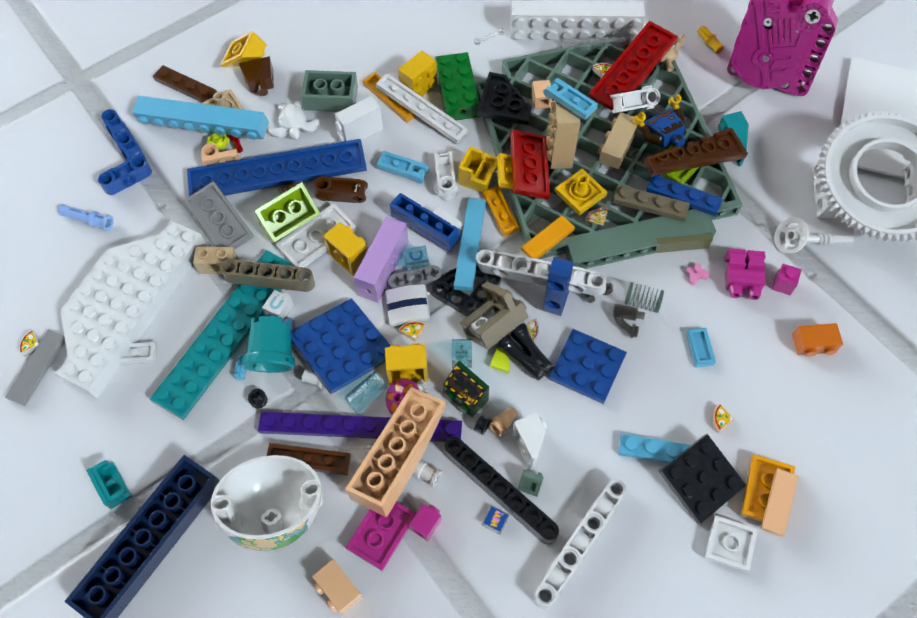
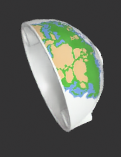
[211,455,323,551]

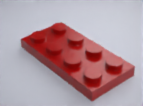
[510,129,550,200]

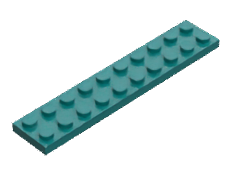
[150,250,294,420]

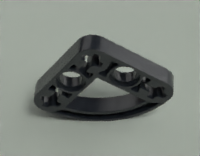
[432,266,501,317]

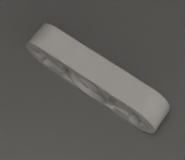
[388,265,442,289]

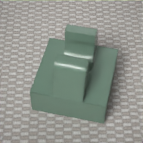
[518,469,544,497]

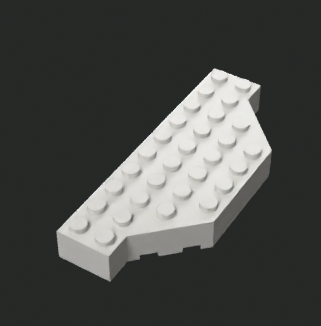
[55,220,207,399]

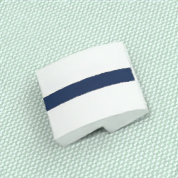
[386,284,431,327]

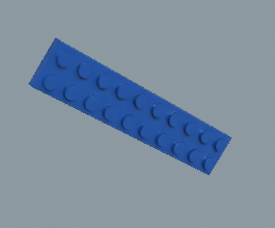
[187,139,367,196]

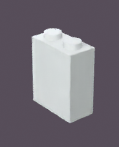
[335,96,383,142]

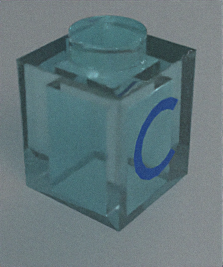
[401,245,429,271]

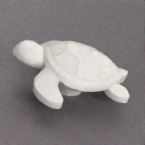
[269,101,319,140]

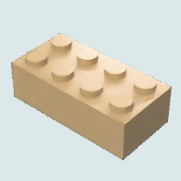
[546,100,580,169]

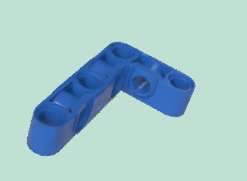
[98,109,152,195]
[543,257,574,316]

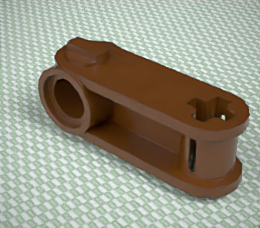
[314,176,368,203]

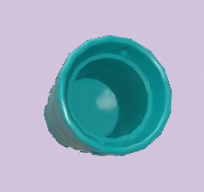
[242,316,295,373]

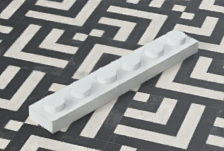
[376,73,468,144]

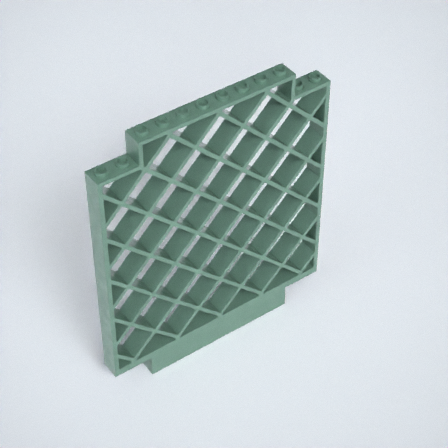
[475,35,743,269]

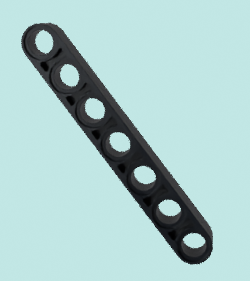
[444,436,559,545]

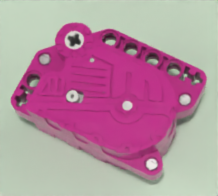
[727,0,838,96]

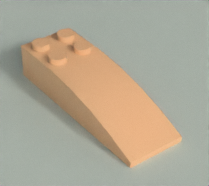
[346,387,447,517]

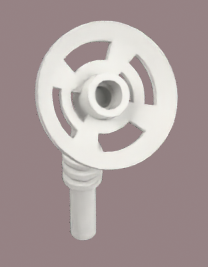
[774,217,854,254]

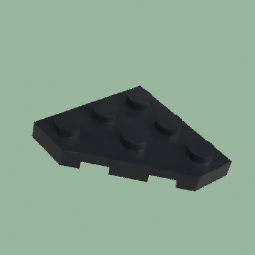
[477,72,532,125]

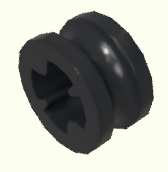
[248,389,268,409]
[474,414,491,435]

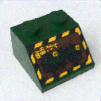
[443,361,489,418]

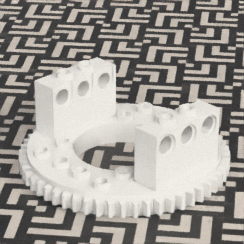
[813,111,917,243]

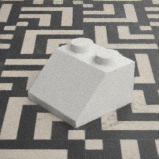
[512,412,547,471]

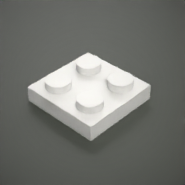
[704,515,758,573]

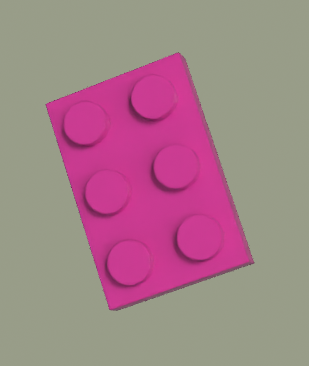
[345,502,416,572]

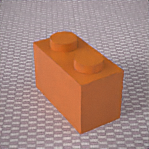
[792,323,843,357]

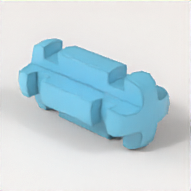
[233,356,247,380]

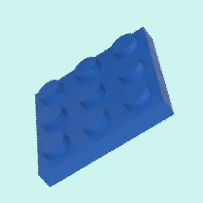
[549,329,627,404]

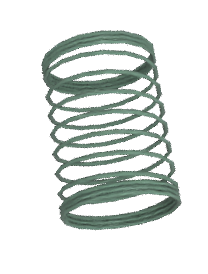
[625,282,664,313]

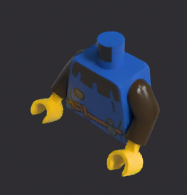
[632,94,686,148]

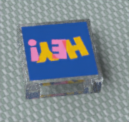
[481,505,510,535]

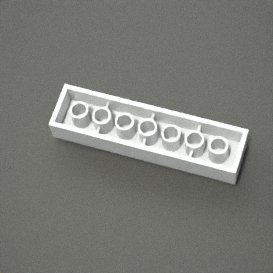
[511,0,645,40]

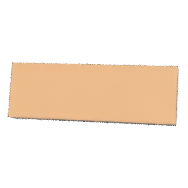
[761,469,799,537]

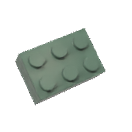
[301,70,358,111]

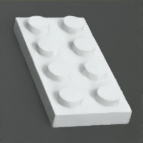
[276,203,357,268]

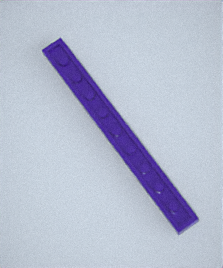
[258,412,462,442]

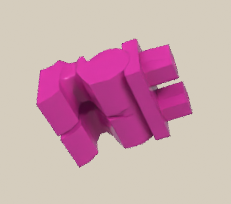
[724,248,766,300]

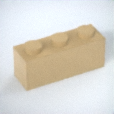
[597,112,639,169]

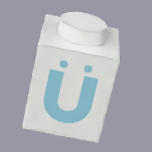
[262,290,294,320]

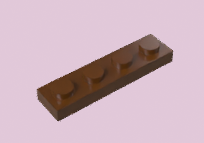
[153,65,217,103]
[266,443,351,476]

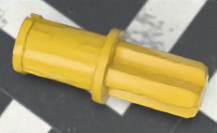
[697,26,724,54]

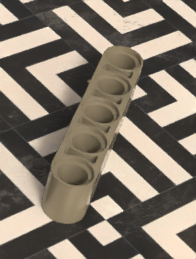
[220,259,315,292]

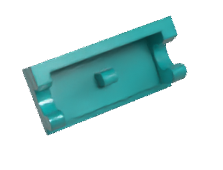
[86,460,132,509]

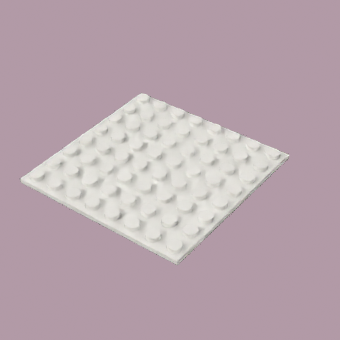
[840,57,917,179]

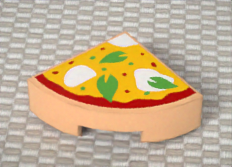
[399,321,426,341]
[713,404,734,433]

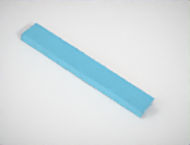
[454,198,486,291]

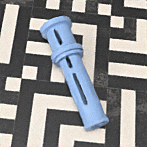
[58,204,114,231]

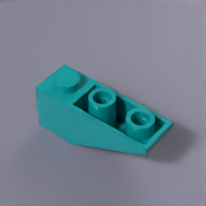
[718,111,749,167]

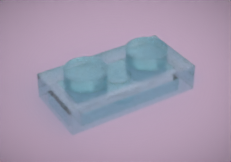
[344,372,388,414]

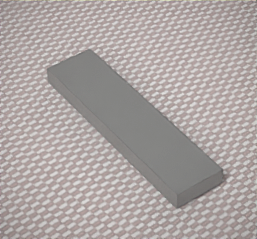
[5,330,65,406]

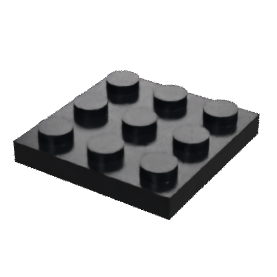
[658,434,746,524]

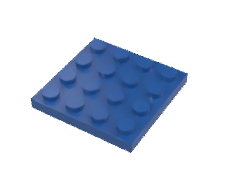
[291,298,391,394]

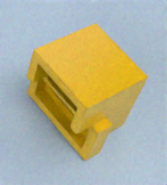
[458,146,497,193]

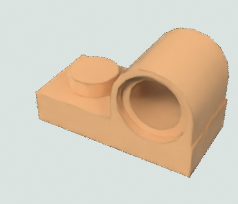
[201,143,240,166]

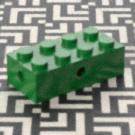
[435,52,480,121]

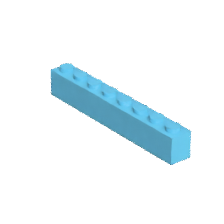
[132,96,269,140]

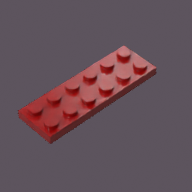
[589,20,678,114]

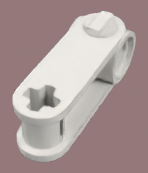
[610,85,661,113]
[434,151,459,201]

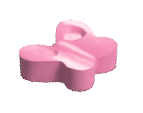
[686,263,710,285]

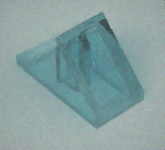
[452,339,472,368]

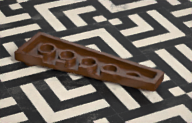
[644,128,748,176]

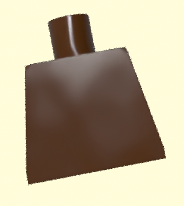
[239,56,274,96]

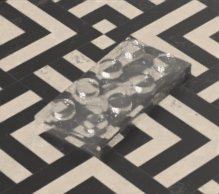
[561,36,629,51]

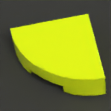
[490,348,510,374]

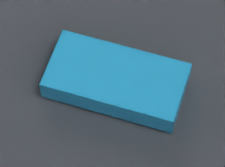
[686,328,716,368]

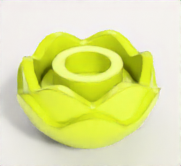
[207,133,229,151]

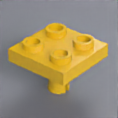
[555,169,607,216]

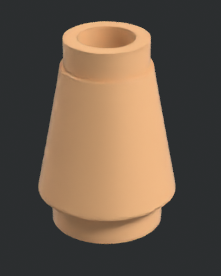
[489,407,518,436]

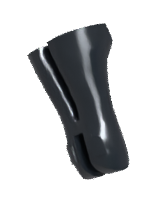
[496,323,554,381]

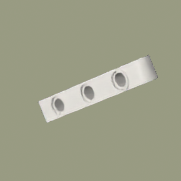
[476,250,606,296]
[534,479,627,609]

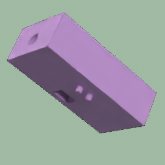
[354,216,409,303]

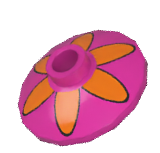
[385,379,420,415]

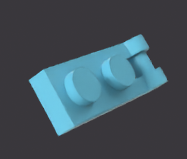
[543,78,598,120]
[377,151,429,183]

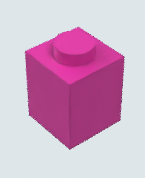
[772,263,802,295]
[409,503,442,542]

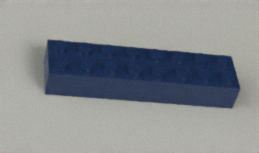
[64,455,220,618]

